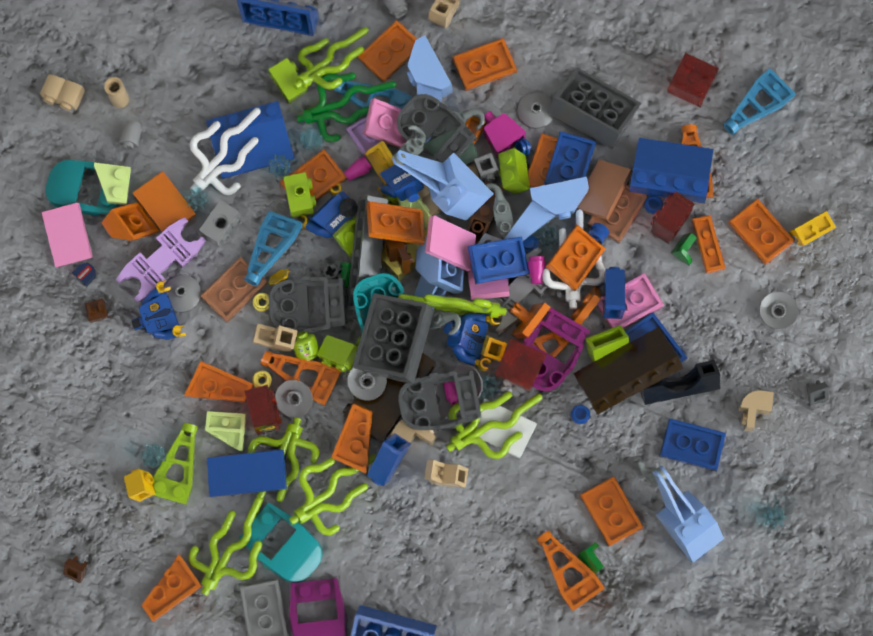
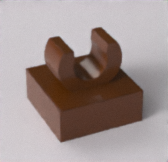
[85,298,109,323]
[63,556,87,583]

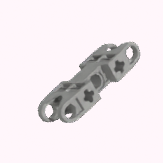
[486,247,557,335]

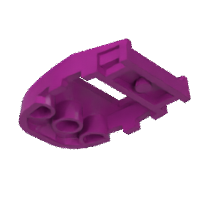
[515,308,590,391]
[289,578,348,636]

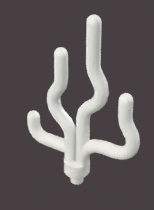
[190,108,261,195]
[543,209,605,310]

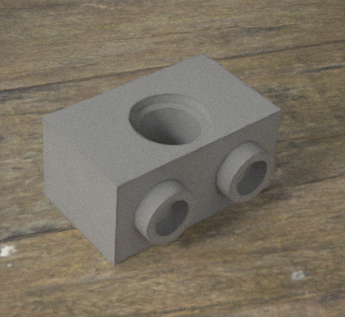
[199,200,241,247]

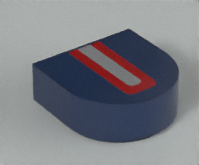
[72,263,96,287]

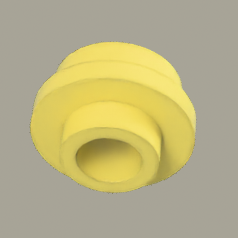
[253,293,269,312]
[252,371,272,390]

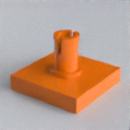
[509,302,551,339]

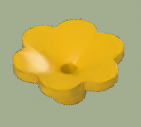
[268,269,290,285]

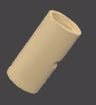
[104,77,129,108]

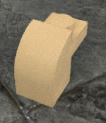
[428,0,460,28]
[252,324,298,352]
[738,391,774,432]
[390,419,436,446]
[425,460,468,488]

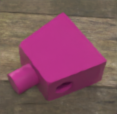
[483,111,526,159]

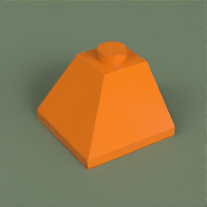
[102,202,159,241]

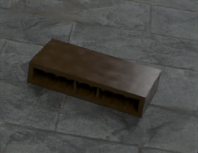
[573,327,683,415]
[343,353,436,444]

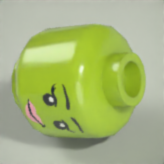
[294,331,320,361]

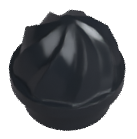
[339,198,358,217]

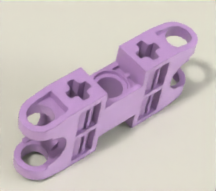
[116,218,206,303]

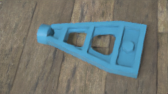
[723,68,796,135]
[334,81,413,109]
[244,211,303,286]

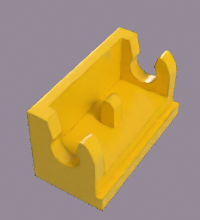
[364,141,395,184]
[789,211,836,246]

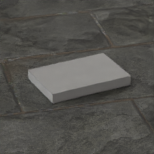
[239,579,289,636]

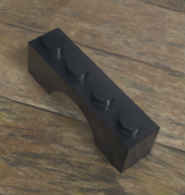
[640,360,720,405]

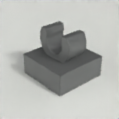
[806,380,829,406]

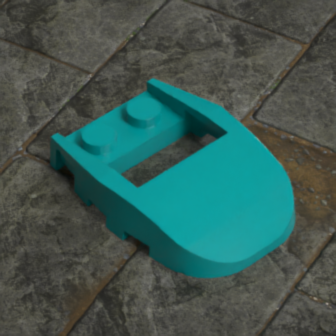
[45,160,118,217]
[353,273,405,333]
[239,502,323,583]

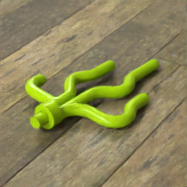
[293,27,369,90]
[398,294,507,318]
[445,391,543,459]
[248,417,320,519]
[289,454,377,536]
[188,497,263,596]

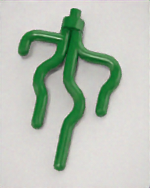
[297,72,396,143]

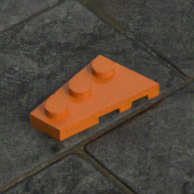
[184,361,254,402]
[331,403,372,473]
[141,554,203,622]

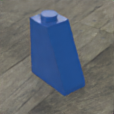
[603,267,625,319]
[367,433,411,486]

